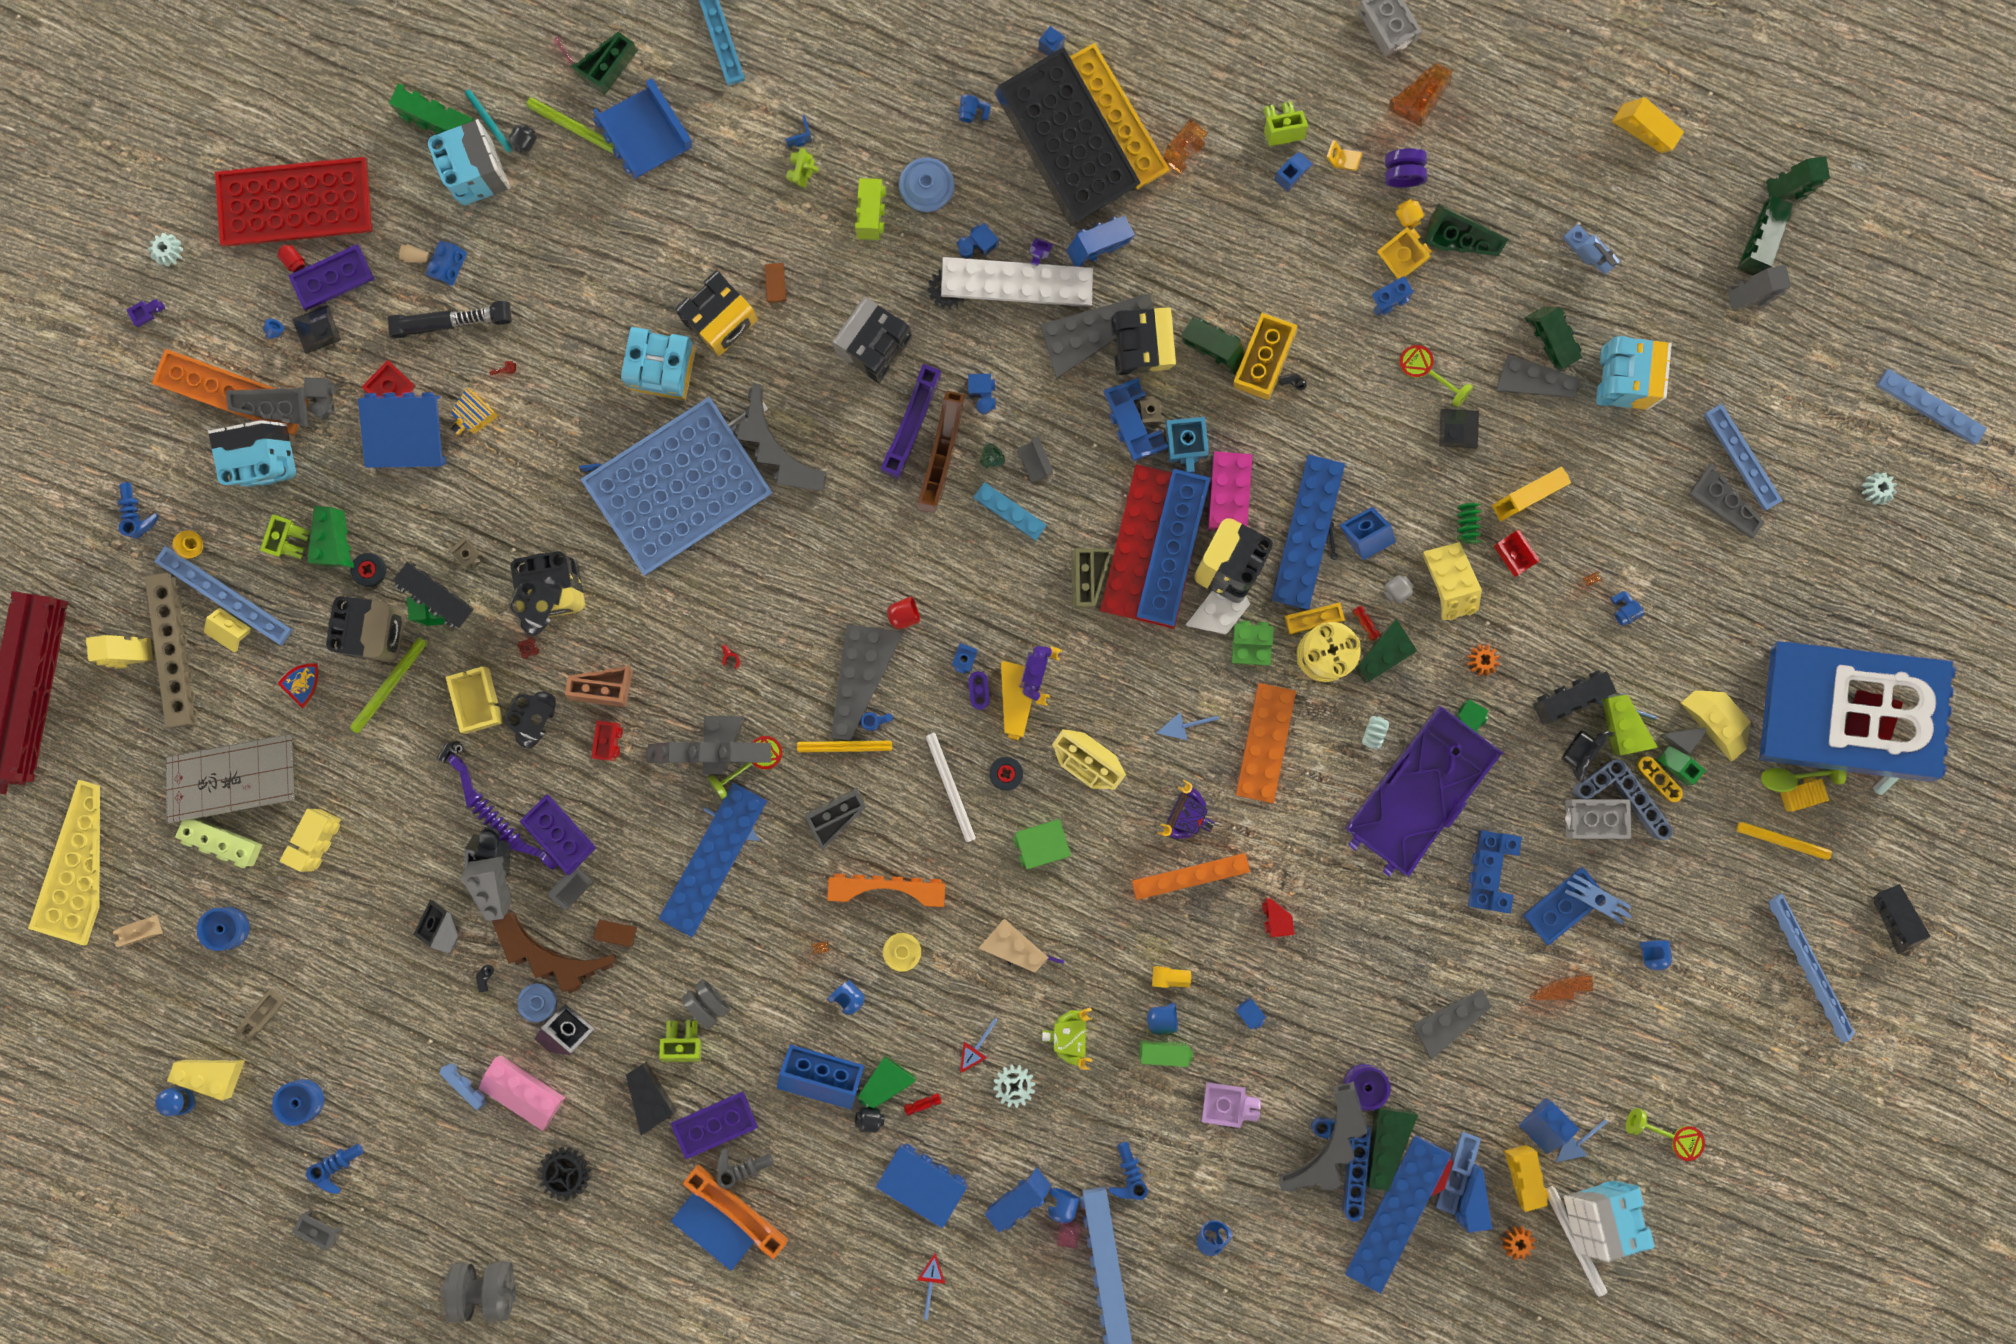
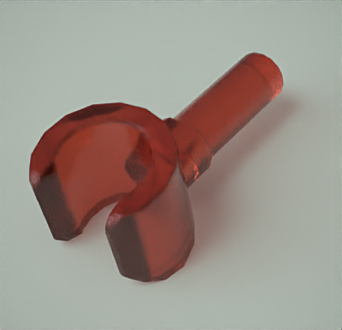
[489,361,516,376]

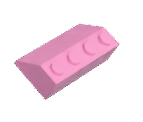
[479,1055,565,1131]

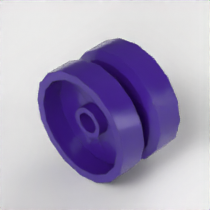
[1385,148,1428,188]
[1343,1064,1390,1110]

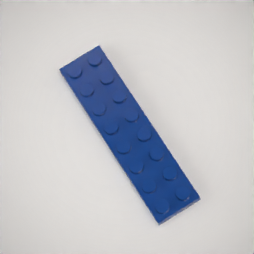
[1271,454,1345,610]
[1136,469,1210,626]
[659,783,768,937]
[1345,1135,1451,1294]

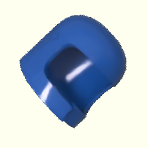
[1640,940,1672,971]
[827,980,865,1015]
[1147,1003,1178,1035]
[155,1086,196,1117]
[1048,1187,1080,1224]
[1196,1221,1232,1256]

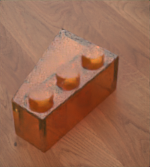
[1389,63,1453,127]

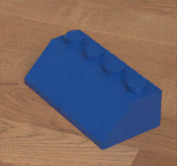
[777,1044,865,1110]

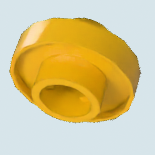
[172,530,203,559]

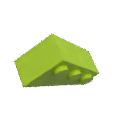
[1602,695,1658,755]

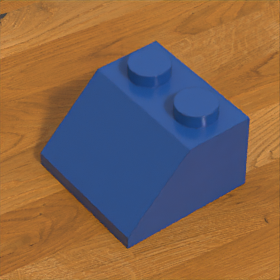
[1340,507,1396,560]
[1518,1098,1580,1154]

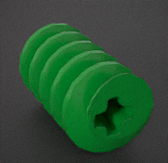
[1457,503,1482,544]

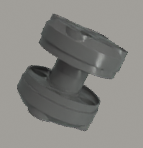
[442,1261,516,1323]

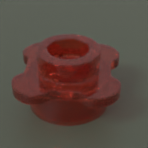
[517,637,539,659]

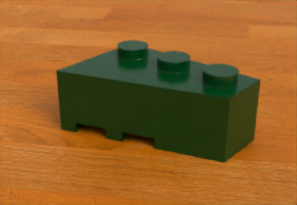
[570,32,638,95]
[1181,317,1245,375]
[1355,619,1417,683]

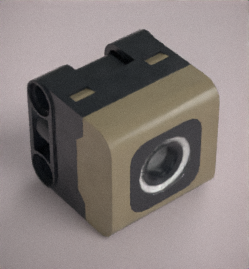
[326,596,405,662]

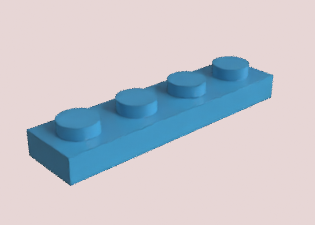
[973,482,1047,541]

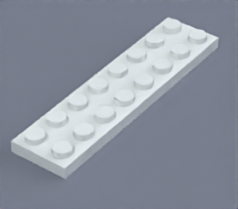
[941,257,1093,307]

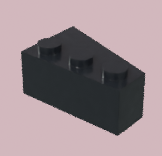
[1873,884,1931,955]
[626,1061,678,1136]

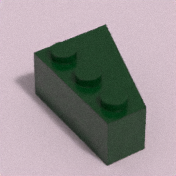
[1766,156,1830,201]
[1524,306,1583,369]

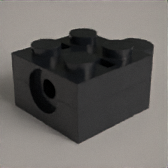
[464,827,511,879]

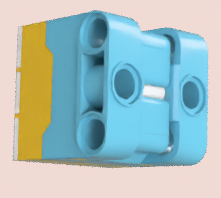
[621,327,696,401]
[1596,336,1672,410]

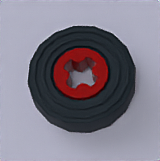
[351,553,386,587]
[989,757,1023,791]

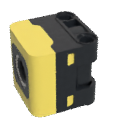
[1110,308,1176,375]
[1194,518,1273,603]
[510,551,585,617]

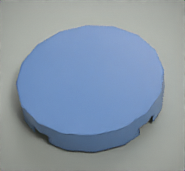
[517,983,557,1022]

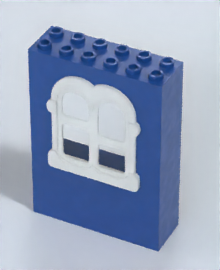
[1759,641,1956,782]

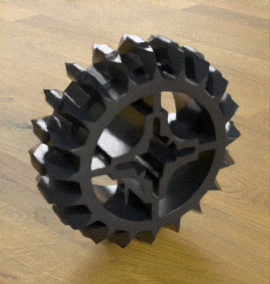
[537,1147,591,1201]

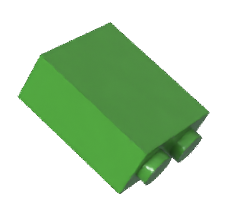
[1013,819,1071,869]
[1139,1040,1193,1067]

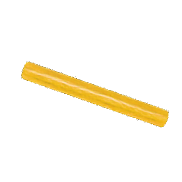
[797,741,892,752]
[1736,822,1832,860]

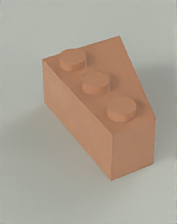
[565,665,633,708]

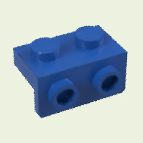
[425,241,467,286]
[1372,276,1414,316]

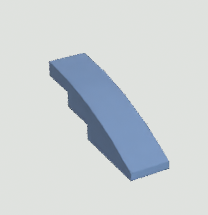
[1434,1132,1481,1215]

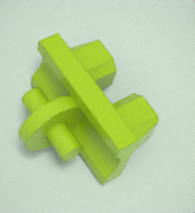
[786,148,819,188]

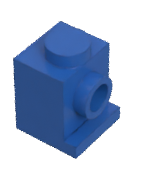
[952,643,978,674]

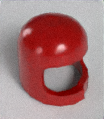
[887,596,920,630]

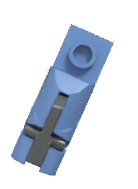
[1562,224,1620,275]

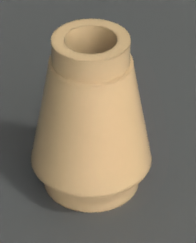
[399,244,429,263]

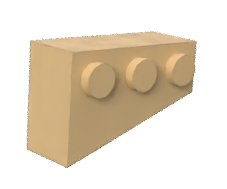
[979,919,1049,973]

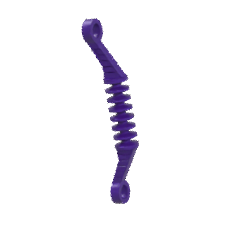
[448,754,558,870]

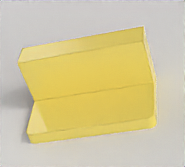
[204,608,251,653]

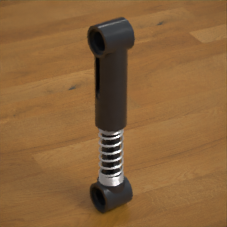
[387,301,512,338]

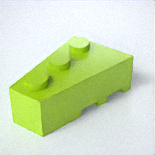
[855,178,886,240]

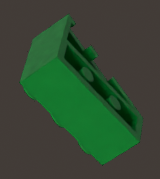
[307,506,354,568]

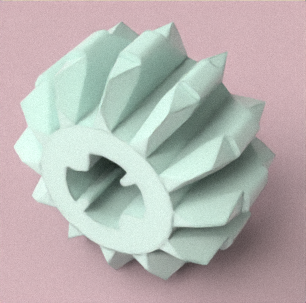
[148,233,184,267]
[1862,472,1898,505]
[1362,716,1389,750]

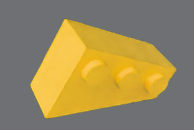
[1612,97,1684,153]
[1504,1145,1549,1212]

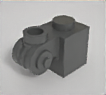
[304,377,336,419]

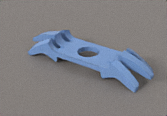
[1564,874,1632,925]

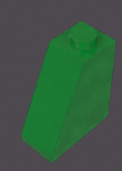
[857,1056,917,1108]

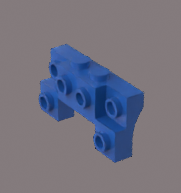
[1104,377,1169,462]
[1468,830,1522,914]

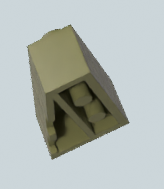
[1071,548,1113,609]

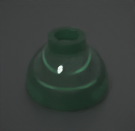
[980,443,1005,468]

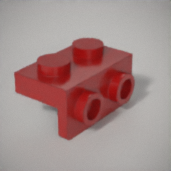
[1494,530,1540,578]
[591,720,623,762]

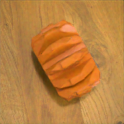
[1467,644,1500,677]
[1501,1226,1536,1260]

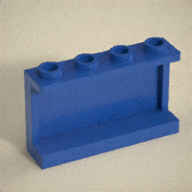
[876,1143,968,1229]

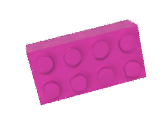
[1207,451,1253,531]

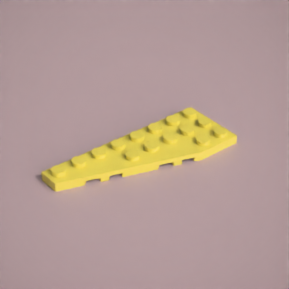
[28,780,100,945]

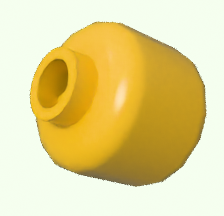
[1396,199,1424,229]

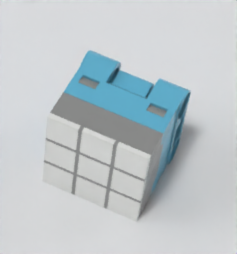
[1563,1181,1655,1262]

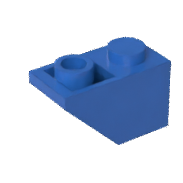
[1274,152,1313,192]

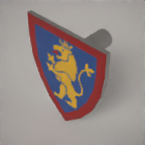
[276,663,318,709]

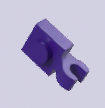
[1029,238,1053,266]
[126,299,165,328]

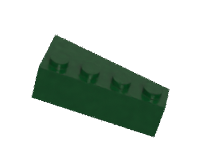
[1737,195,1793,275]
[1366,1107,1418,1191]

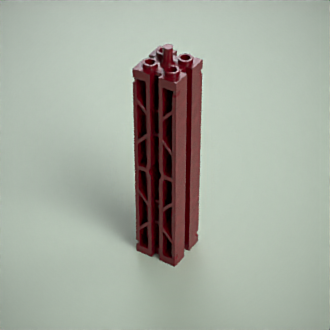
[0,591,69,795]

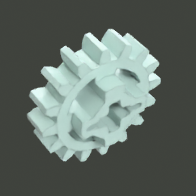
[993,1064,1035,1108]

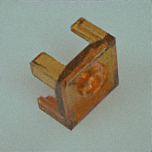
[1164,118,1208,174]

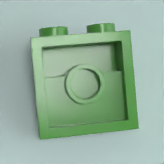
[1231,621,1274,666]

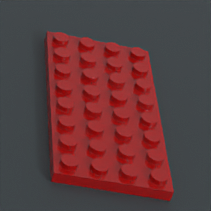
[215,157,373,247]
[1100,464,1209,629]

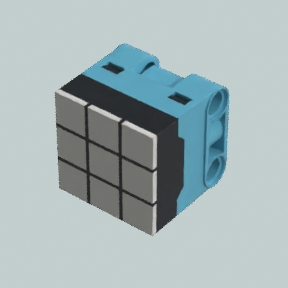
[208,420,296,487]

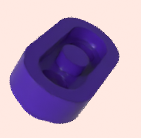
[968,671,990,710]

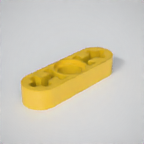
[1636,756,1683,802]

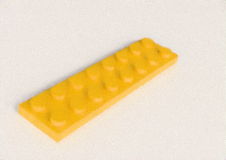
[1070,43,1170,190]

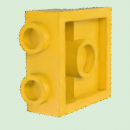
[1377,227,1432,279]

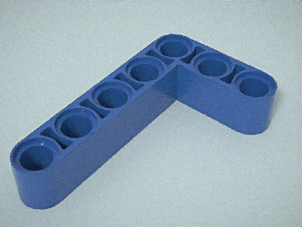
[1311,1117,1371,1222]

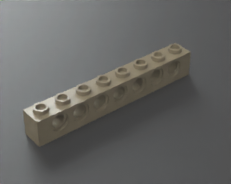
[145,573,198,729]

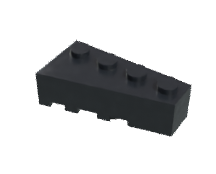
[392,561,474,629]
[1533,670,1617,725]

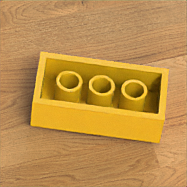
[1234,313,1297,401]

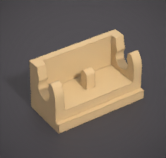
[113,915,163,947]

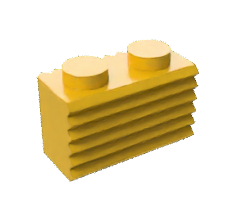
[1780,776,1829,812]

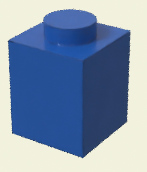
[1038,26,1065,56]
[1235,997,1266,1029]

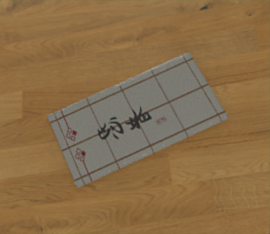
[165,734,295,823]

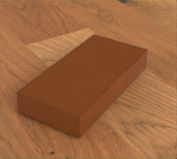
[765,263,787,303]

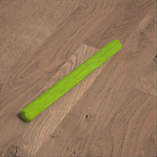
[526,98,614,154]
[350,637,427,733]

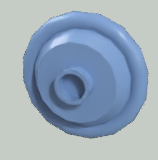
[899,157,955,212]

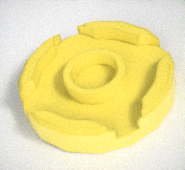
[883,933,921,972]

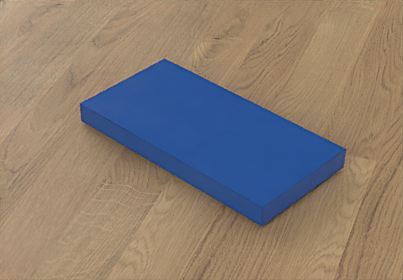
[1522,867,1605,946]
[671,1193,754,1271]

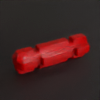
[1353,605,1381,641]
[904,1093,942,1116]

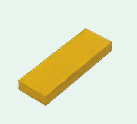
[1284,602,1345,635]

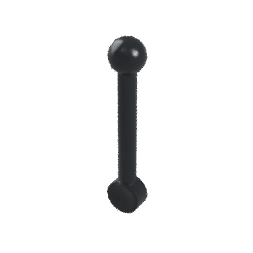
[1329,521,1338,560]

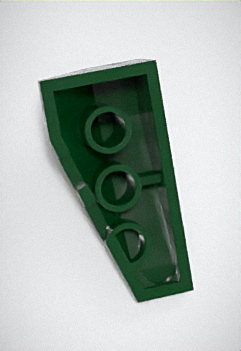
[1425,203,1509,256]

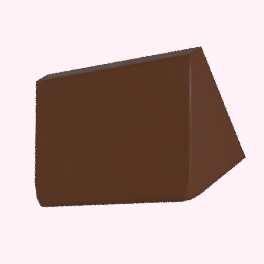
[593,920,637,947]

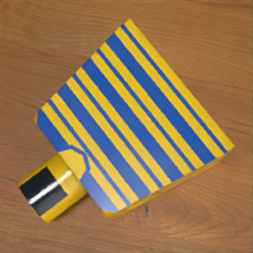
[450,388,499,436]

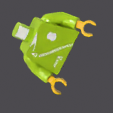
[1042,1008,1093,1070]

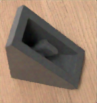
[1661,728,1706,754]

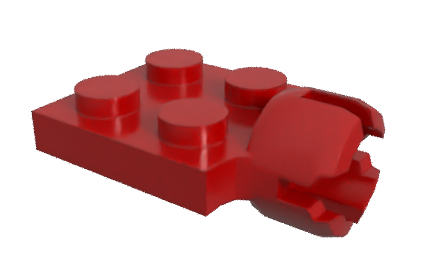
[362,360,416,396]

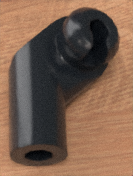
[1279,373,1307,390]
[437,741,463,763]
[476,964,494,993]

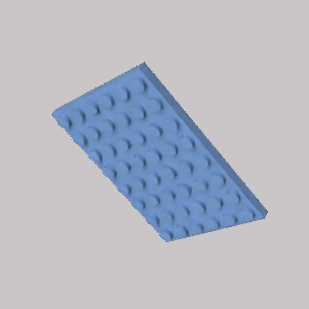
[580,396,773,576]

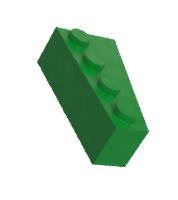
[389,83,474,135]

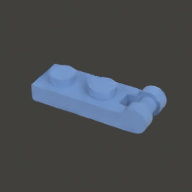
[440,1063,487,1110]

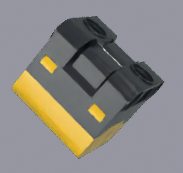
[674,270,758,357]

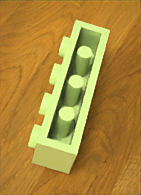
[175,818,263,868]

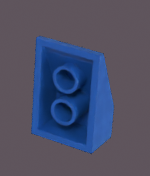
[1455,1163,1492,1233]

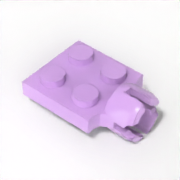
[1202,1082,1261,1128]

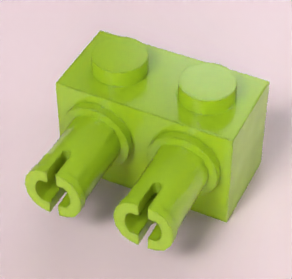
[1263,101,1308,146]
[260,514,311,560]
[659,1020,702,1062]

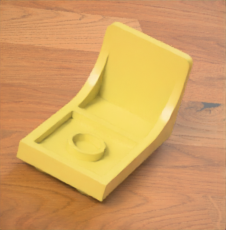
[1423,542,1482,620]

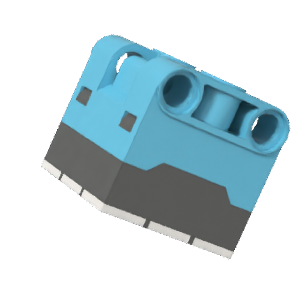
[428,119,510,205]

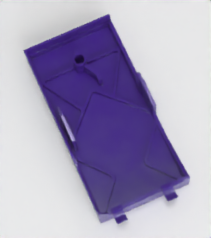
[1344,706,1504,877]

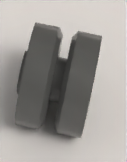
[682,979,731,1029]

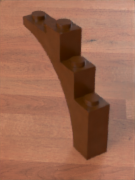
[916,391,965,513]
[492,912,617,994]

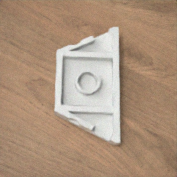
[1186,591,1250,635]

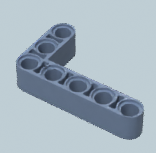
[1573,759,1673,840]

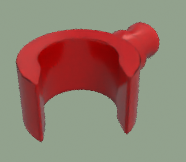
[721,644,741,670]

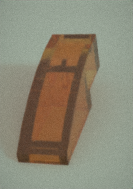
[1530,974,1593,1000]

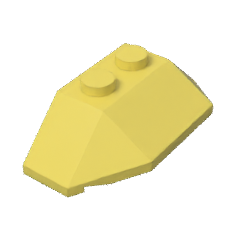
[1680,691,1751,762]
[1052,729,1126,790]

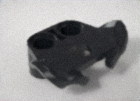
[508,577,562,636]
[504,691,556,748]
[1561,730,1615,783]

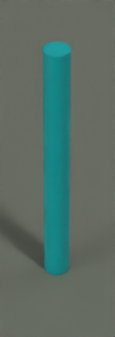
[464,89,513,153]

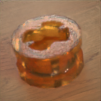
[1582,571,1603,587]
[811,941,830,954]

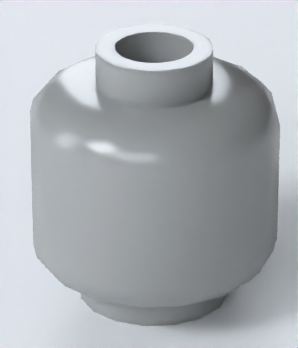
[1384,575,1414,604]

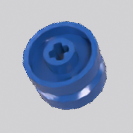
[197,907,250,951]
[272,1079,325,1126]

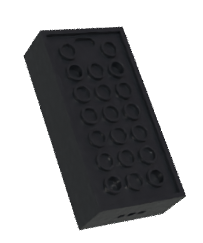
[994,47,1141,227]

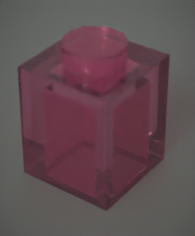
[1057,1223,1080,1249]

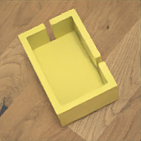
[446,666,503,734]
[280,809,341,872]

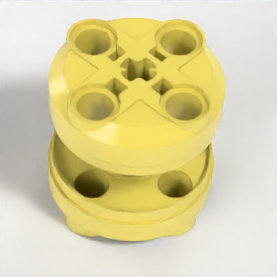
[1297,622,1360,682]

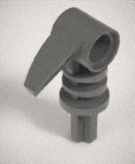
[717,1148,774,1189]

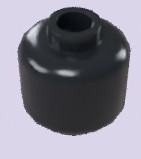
[508,123,537,153]
[855,1107,884,1133]

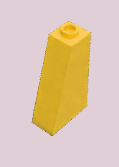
[1491,467,1571,522]
[1001,661,1032,740]

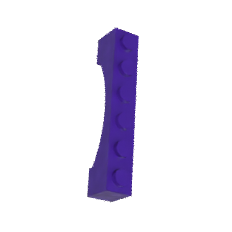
[881,364,942,480]

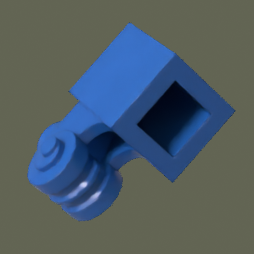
[956,223,999,259]
[968,374,996,415]

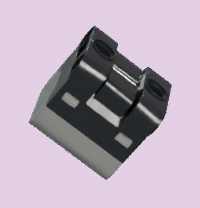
[832,297,912,384]

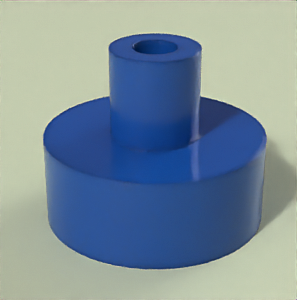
[263,319,284,339]

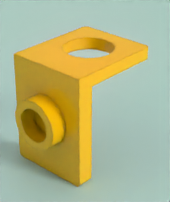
[1327,140,1363,171]

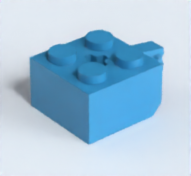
[1165,417,1209,473]

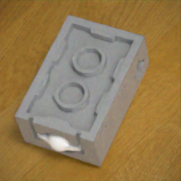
[1357,0,1422,58]
[1565,800,1631,839]

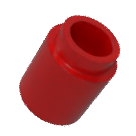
[277,245,306,273]

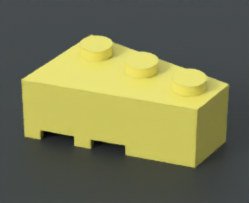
[86,635,153,669]
[167,1060,245,1101]

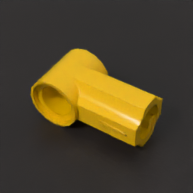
[1152,966,1191,988]

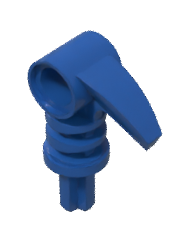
[117,482,159,539]
[1109,1142,1148,1200]
[306,1144,364,1194]

